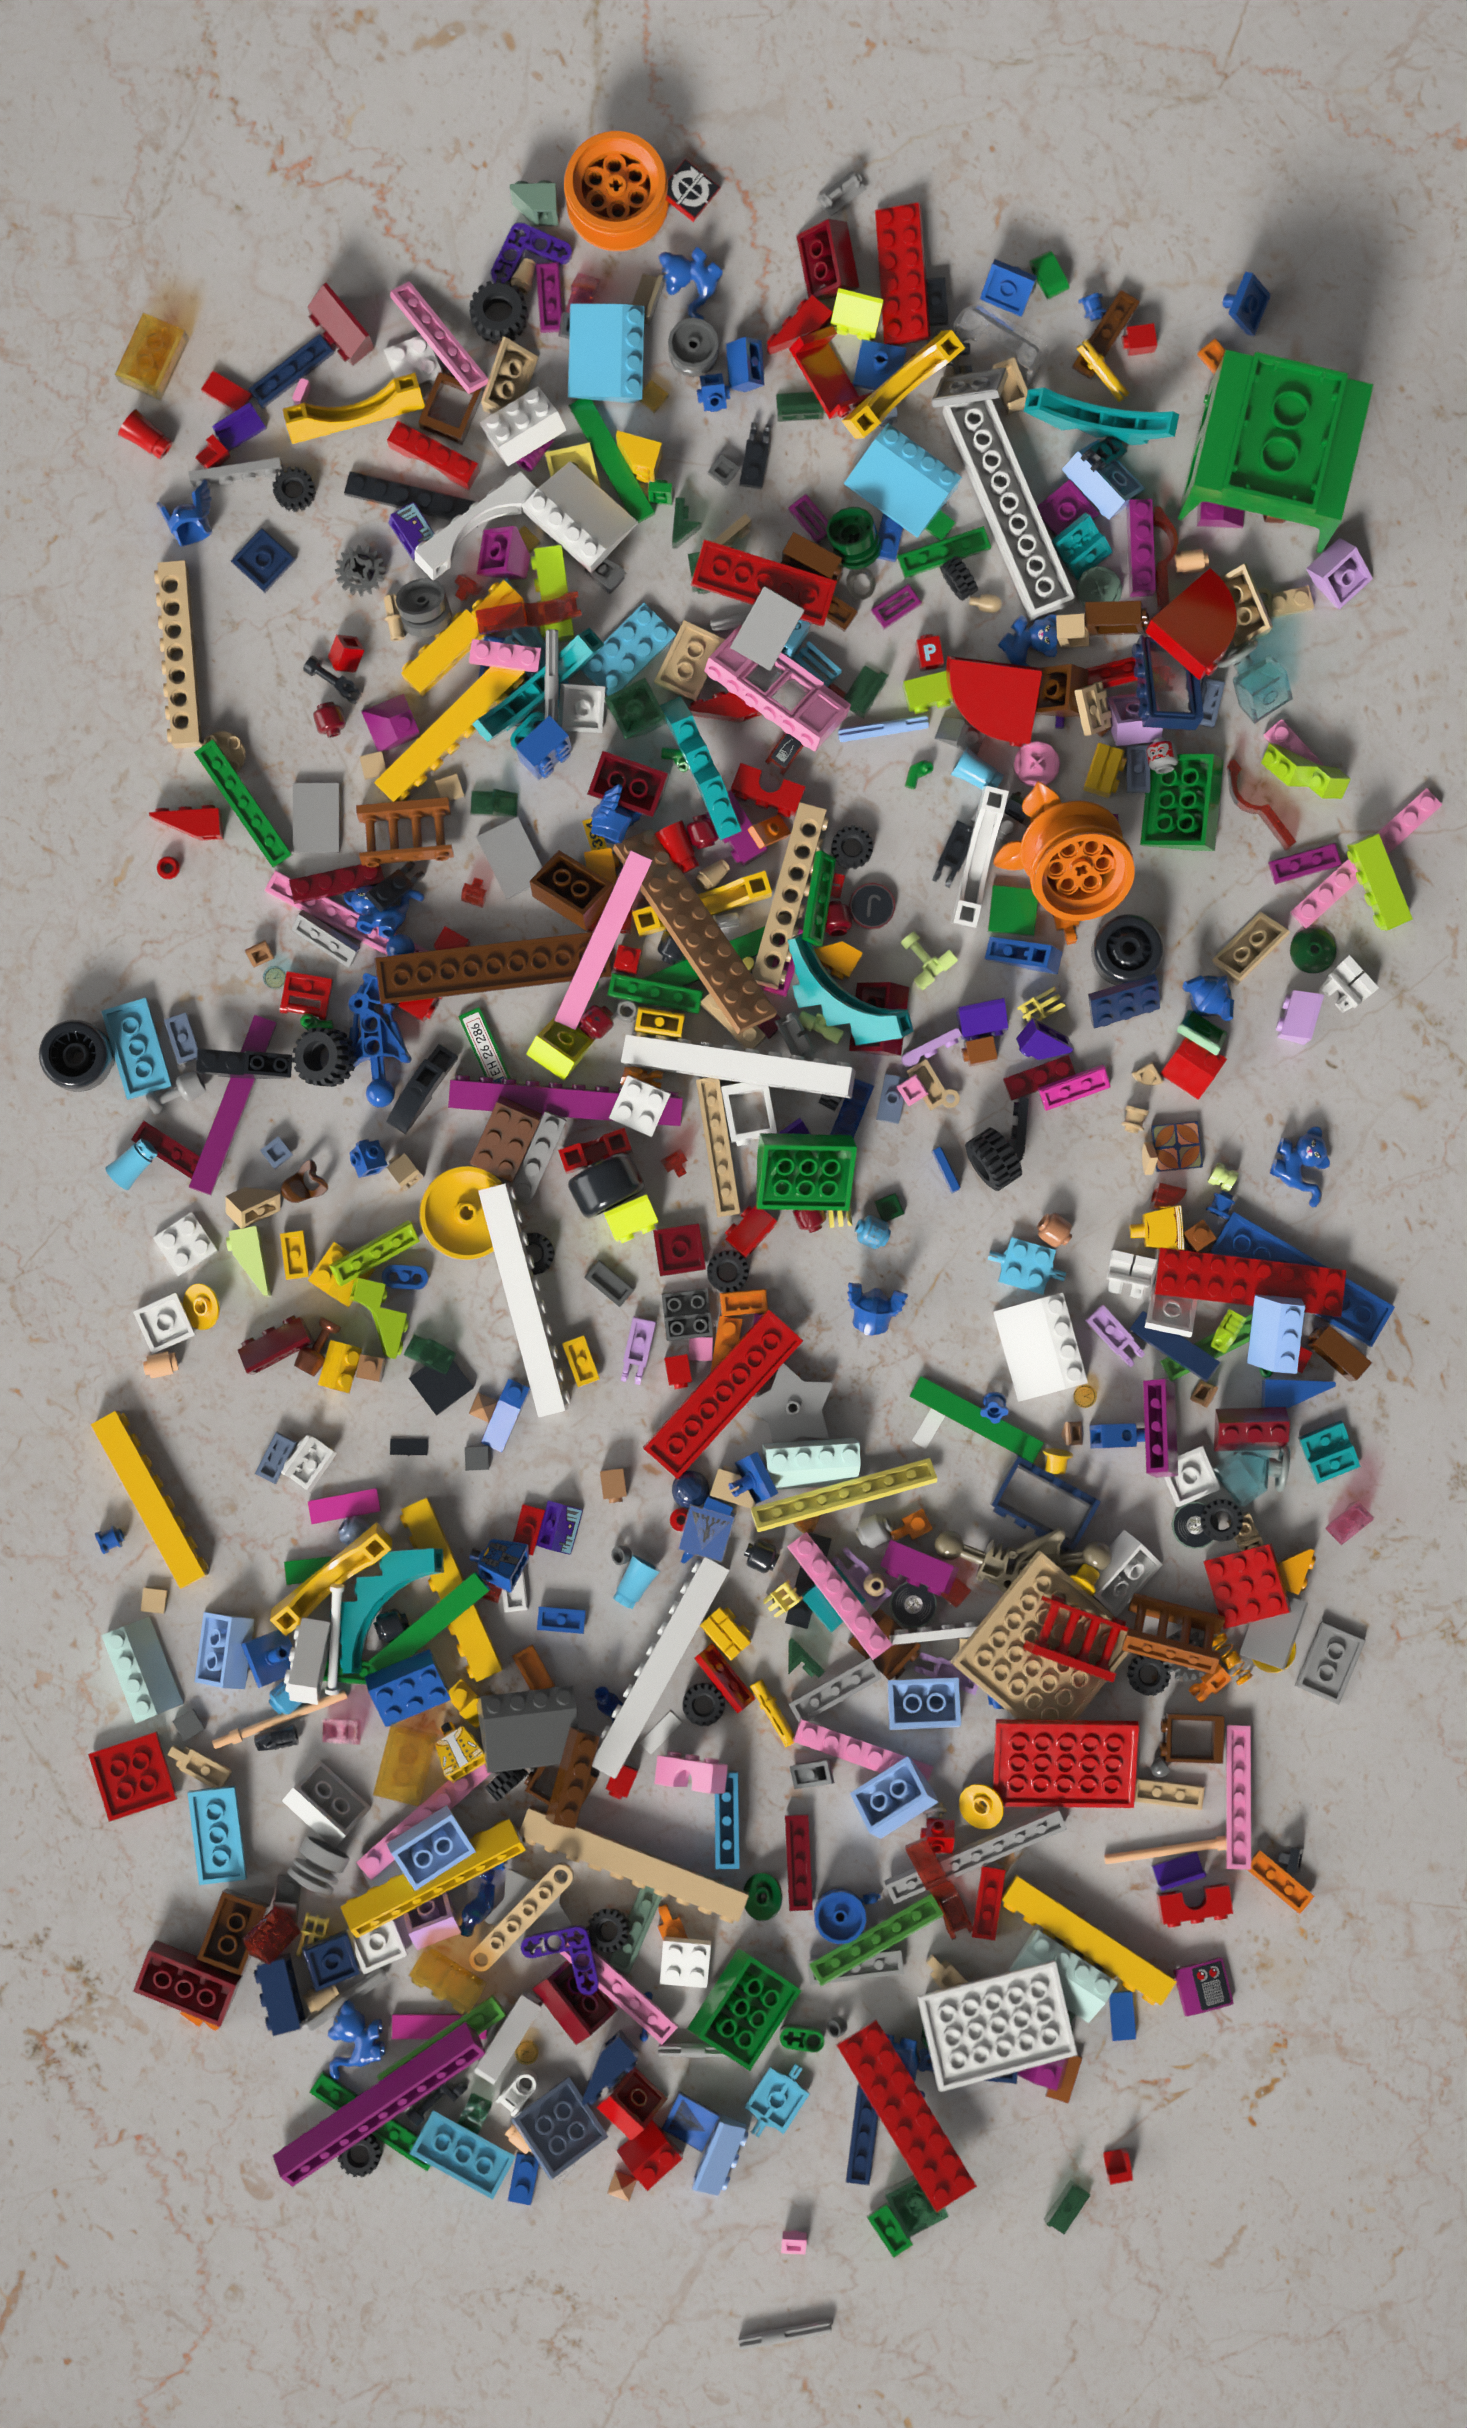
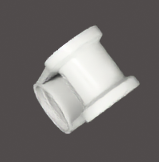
[495,2070,538,2117]

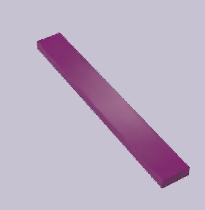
[189,1015,277,1196]

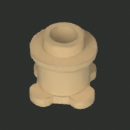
[1121,1106,1149,1134]

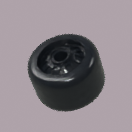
[1091,914,1164,985]
[39,1020,113,1092]
[568,1151,645,1218]

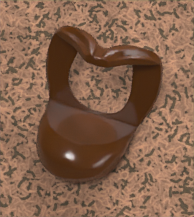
[280,1159,329,1203]

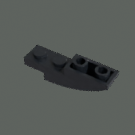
[386,1044,458,1135]
[196,1048,292,1079]

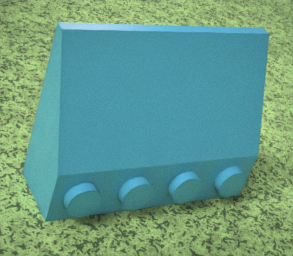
[568,304,644,403]
[844,423,962,538]

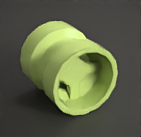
[1207,1162,1239,1193]

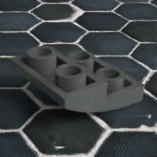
[661,1289,713,1341]

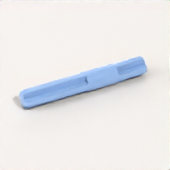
[838,715,929,742]

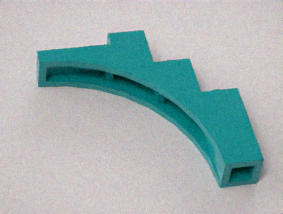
[1023,387,1180,446]
[472,627,604,742]
[659,696,741,840]
[788,933,914,1045]
[330,1548,444,1673]

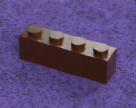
[545,1727,600,1829]

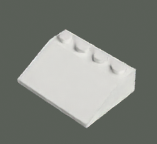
[522,461,638,573]
[993,1293,1088,1402]

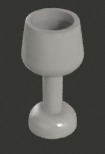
[146,1071,206,1115]

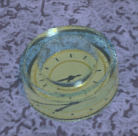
[263,966,286,990]

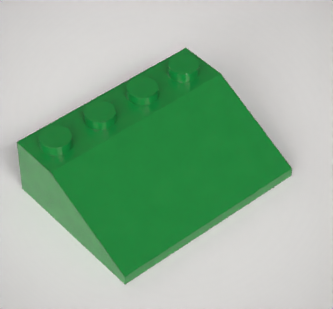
[1140,754,1224,851]
[756,1133,857,1211]
[687,1948,802,2071]

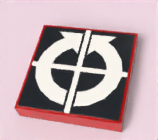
[666,158,721,222]

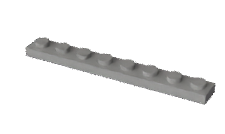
[884,1806,1067,1904]

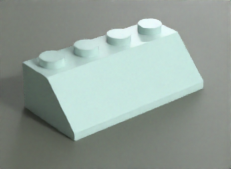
[762,1437,860,1490]
[101,1617,184,1723]
[1009,1930,1117,2023]

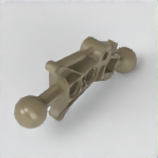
[934,1527,1112,1593]

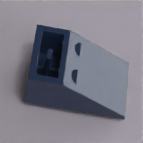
[581,2029,639,2106]

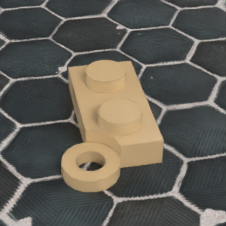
[1258,585,1314,619]
[906,1059,960,1111]

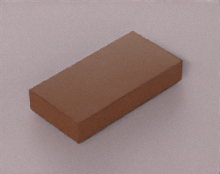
[1045,2055,1082,2104]

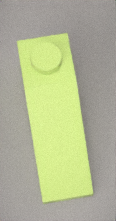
[226,1226,271,1297]

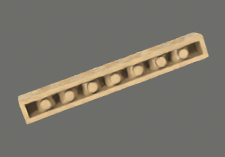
[154,560,202,749]
[752,803,829,990]

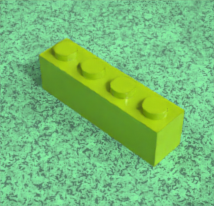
[531,545,575,642]
[902,659,993,714]
[1347,834,1413,931]

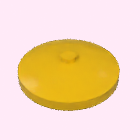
[419,1166,503,1260]

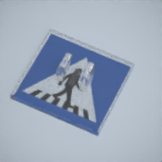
[677,1504,735,1563]

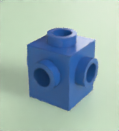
[697,373,730,412]
[349,1139,388,1178]

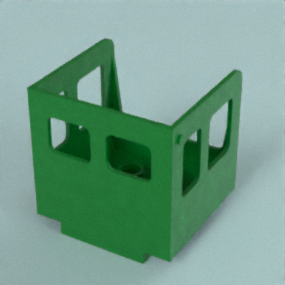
[1177,350,1374,554]

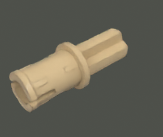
[384,594,405,641]

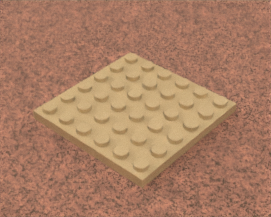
[950,1551,1129,1720]

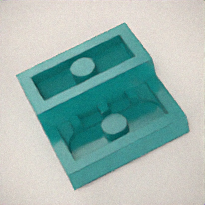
[1051,512,1113,580]
[1298,1420,1361,1484]

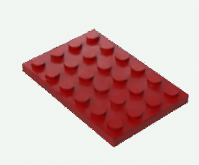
[993,1719,1139,1808]

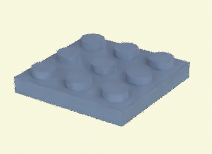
[511,2077,609,2180]

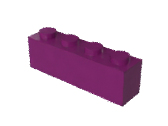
[1126,499,1156,597]
[1143,1379,1178,1478]

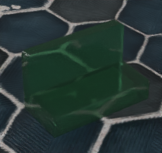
[776,392,824,422]
[844,666,889,719]
[1044,2180,1091,2235]

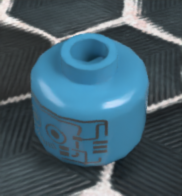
[855,1215,891,1249]
[268,1680,303,1715]

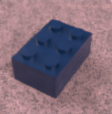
[254,1953,306,2036]

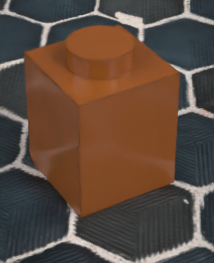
[961,1036,998,1067]
[1183,1219,1217,1252]

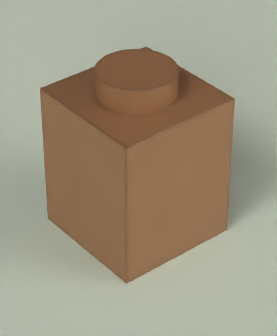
[356,1354,386,1382]
[600,1468,627,1503]

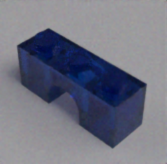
[830,1078,874,1139]

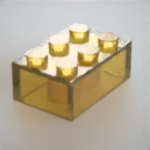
[115,312,189,400]
[373,1724,439,1807]
[408,1946,488,2014]

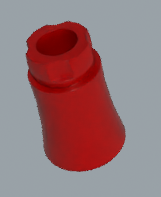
[118,409,173,460]
[654,820,699,874]

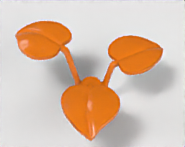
[993,781,1092,871]

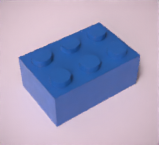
[515,715,572,781]
[365,1649,451,1727]

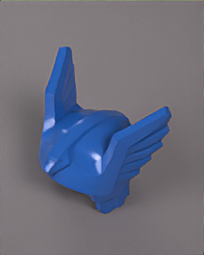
[156,480,213,547]
[591,784,642,845]
[1182,975,1234,1021]
[847,1282,908,1336]

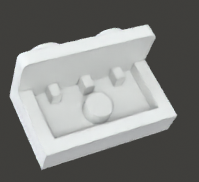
[281,1434,337,1492]

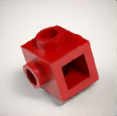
[920,1818,955,1854]

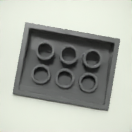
[477,1686,578,1773]

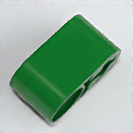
[1029,250,1069,300]
[779,2024,825,2053]

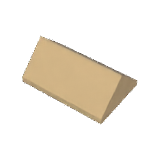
[481,337,538,414]
[1220,563,1273,647]
[1212,912,1290,986]

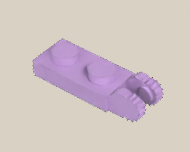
[901,1028,962,1067]
[1085,1305,1145,1368]
[621,1316,656,1385]
[832,1546,892,1609]
[914,1652,978,1695]

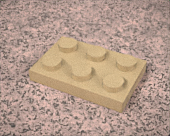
[654,620,725,702]

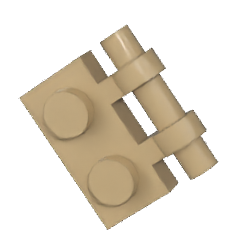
[1075,681,1112,736]

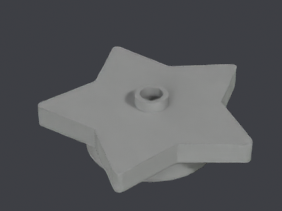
[747,1363,833,1443]
[485,1868,574,1958]

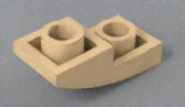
[1227,1511,1264,1551]

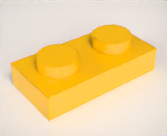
[280,1231,310,1280]
[562,1335,600,1387]

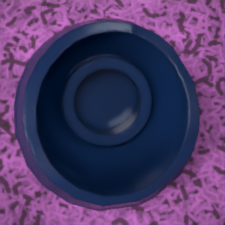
[672,1471,709,1509]

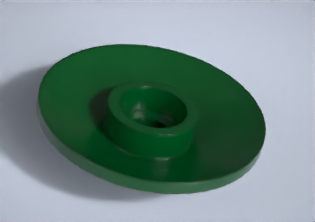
[1290,928,1336,974]
[743,1873,783,1921]

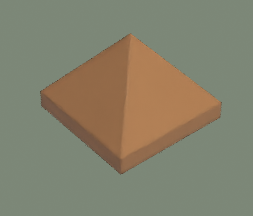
[245,940,274,968]
[1190,1379,1218,1408]
[469,1392,498,1423]
[1061,1422,1083,1446]
[607,2170,637,2202]

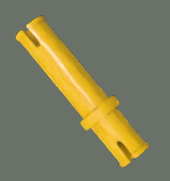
[1076,339,1130,402]
[750,1679,795,1747]

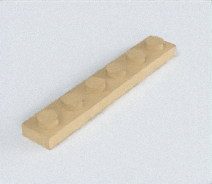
[696,1078,740,1218]

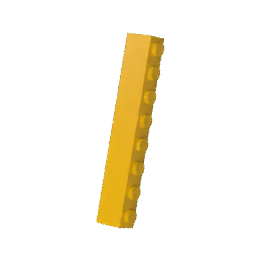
[374,667,527,802]
[90,1411,209,1589]
[399,1498,504,1682]
[340,1819,526,1938]
[1001,1874,1177,2006]

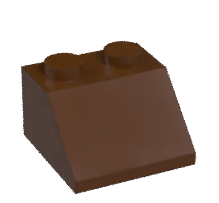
[1035,664,1089,717]

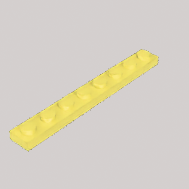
[751,1458,937,1532]

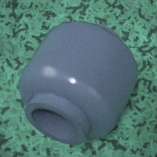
[338,1516,372,1546]

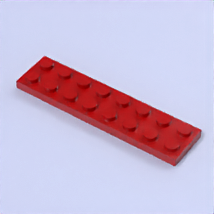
[1154,1248,1346,1317]
[643,1309,803,1479]
[836,2019,977,2212]

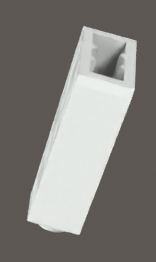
[474,1991,543,2085]

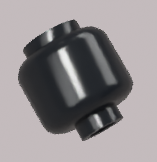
[657,931,686,964]
[744,1539,780,1574]
[373,1609,410,1643]

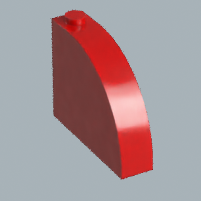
[1145,568,1237,680]
[946,656,1042,747]

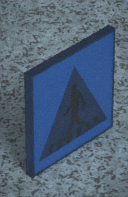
[661,2091,721,2153]

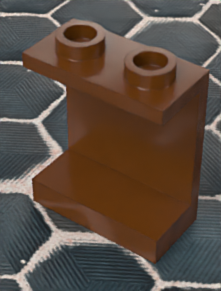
[847,1607,921,1680]

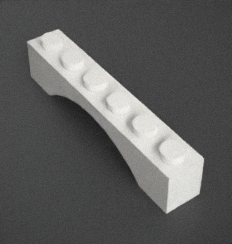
[415,472,537,580]
[951,786,1009,928]

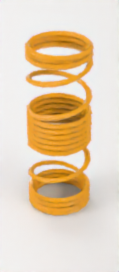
[1212,1633,1253,1685]

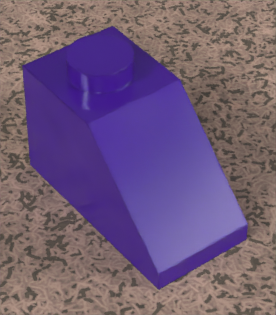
[1016,1018,1073,1060]

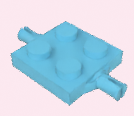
[988,1237,1066,1295]
[744,2063,810,2137]

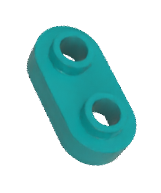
[510,712,545,752]

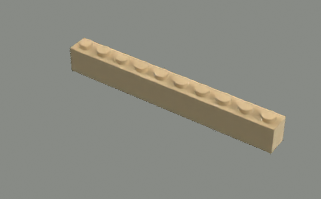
[518,1807,749,1924]

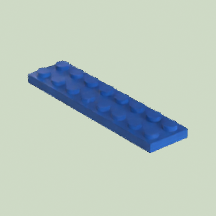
[1209,1212,1395,1347]

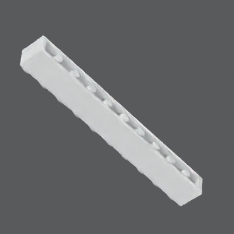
[621,1032,856,1098]
[478,1183,570,1418]
[592,1557,730,1779]

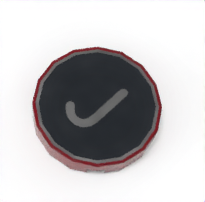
[849,883,895,930]

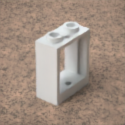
[721,1083,777,1146]

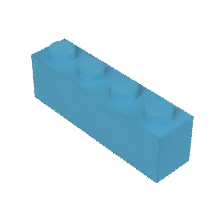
[715,1771,739,1869]

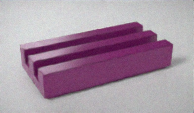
[788,494,828,544]
[871,584,922,630]

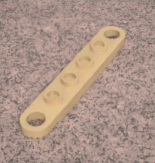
[469,1863,574,1971]

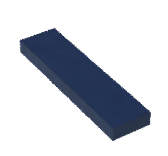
[248,334,335,409]
[1130,1311,1220,1383]
[846,2086,878,2186]

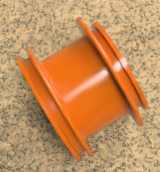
[564,131,669,251]
[1020,801,1135,921]

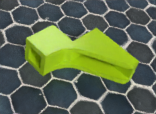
[1261,743,1351,799]
[349,1278,409,1359]

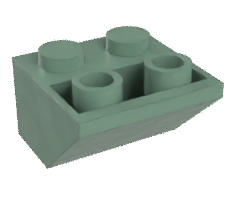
[510,180,559,226]

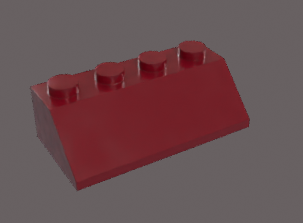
[133,1940,243,2027]

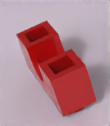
[731,762,805,817]
[558,1128,633,1174]
[1156,1883,1234,1928]

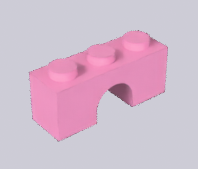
[655,1751,728,1794]

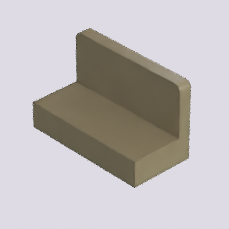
[632,273,665,325]

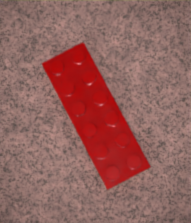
[875,202,931,345]
[690,539,837,627]

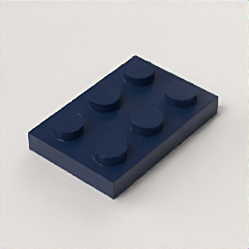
[1088,974,1160,1029]

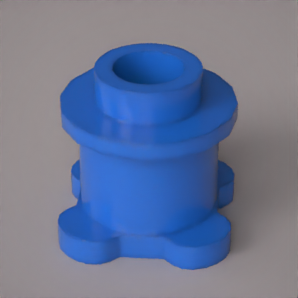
[1078,292,1106,322]
[1206,1190,1235,1219]
[980,1392,1008,1423]
[95,1525,125,1554]

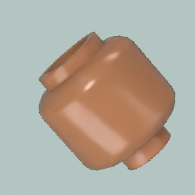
[1037,1213,1072,1248]

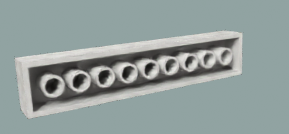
[943,399,1075,622]

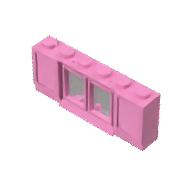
[704,625,851,752]

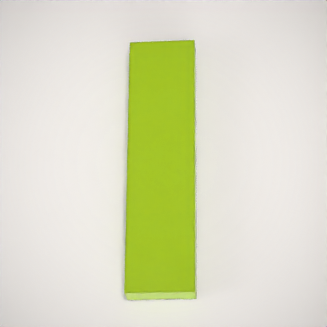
[329,1220,420,1286]

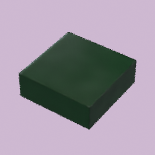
[874,1192,905,1222]

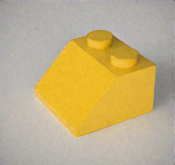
[616,430,663,483]
[308,1242,375,1308]

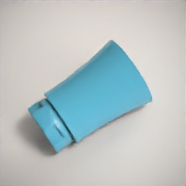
[951,747,1004,790]
[105,1138,158,1190]
[613,1555,661,1609]

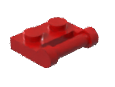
[280,971,333,1021]

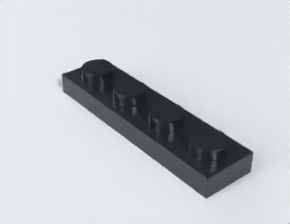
[785,1532,832,1629]

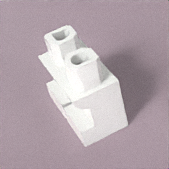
[1320,955,1379,1013]
[1106,1250,1157,1299]

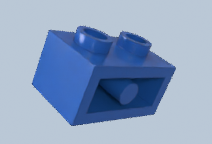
[726,337,765,393]

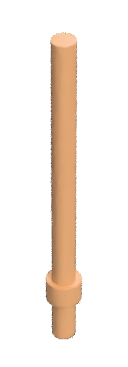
[212,1689,348,1749]
[1104,1835,1226,1864]

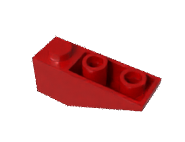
[767,295,833,355]
[688,691,762,723]
[149,805,223,841]

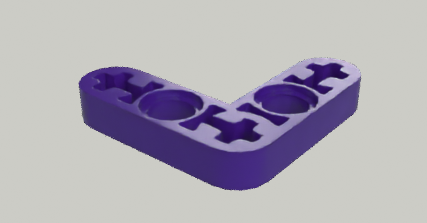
[491,223,572,284]
[521,1925,599,1995]

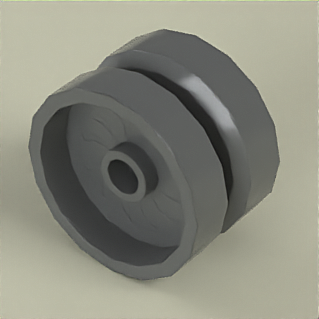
[668,318,719,377]
[395,578,452,637]

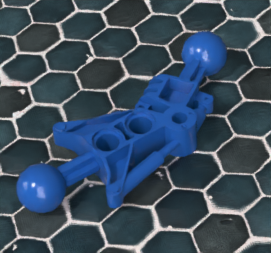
[348,934,415,1108]

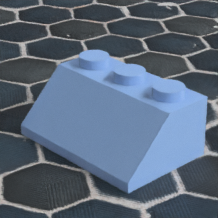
[1062,439,1145,519]
[1247,1295,1305,1374]
[194,1612,254,1689]
[888,1678,961,1730]
[850,1756,939,1839]
[387,1805,476,1890]
[692,2114,749,2196]

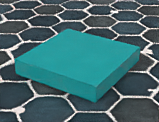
[802,1565,866,1632]

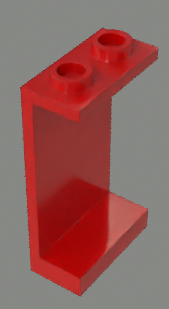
[789,326,872,419]

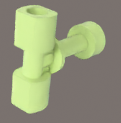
[901,931,958,991]
[799,1011,844,1045]

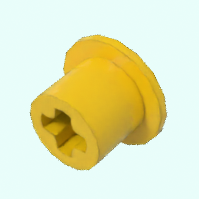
[1043,1448,1073,1474]
[1069,1564,1100,1596]

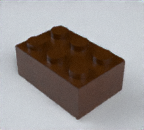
[530,850,613,930]
[469,1095,542,1182]
[197,1888,270,1976]

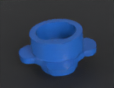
[918,2048,935,2074]

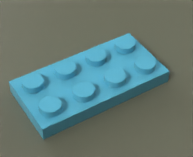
[581,603,677,700]
[101,998,173,1100]
[187,1785,247,1885]
[410,2110,516,2200]

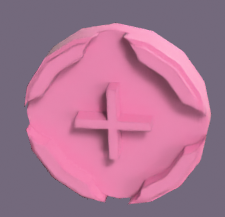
[1014,741,1060,787]

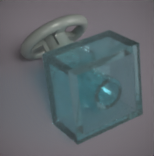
[1217,640,1293,724]
[1212,1446,1290,1507]

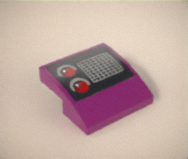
[1173,1957,1234,2017]

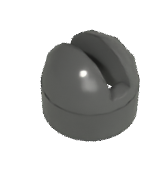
[611,1545,632,1565]
[1151,1757,1171,1777]
[827,2017,848,2038]

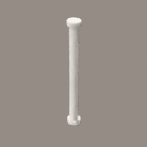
[325,1584,345,1695]

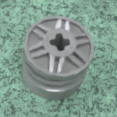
[287,1836,350,1895]

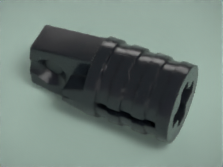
[254,1724,299,1751]

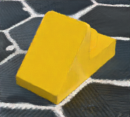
[449,1678,480,1729]

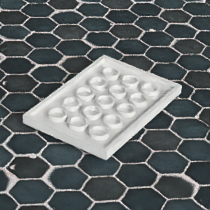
[917,1960,1077,2092]

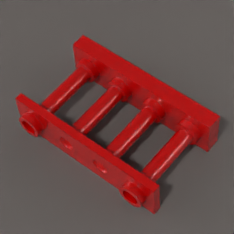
[1023,1594,1131,1682]

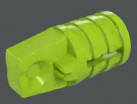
[1211,1309,1247,1353]

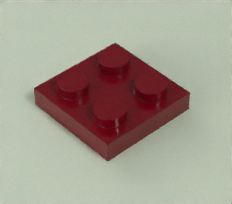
[653,1223,706,1277]

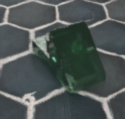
[672,497,702,549]
[470,789,518,817]
[404,1334,456,1374]
[788,1637,825,1678]
[457,2093,492,2135]

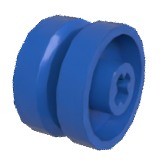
[814,1888,866,1944]

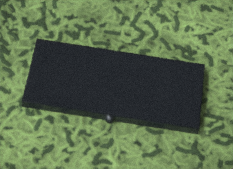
[390,1439,428,1456]

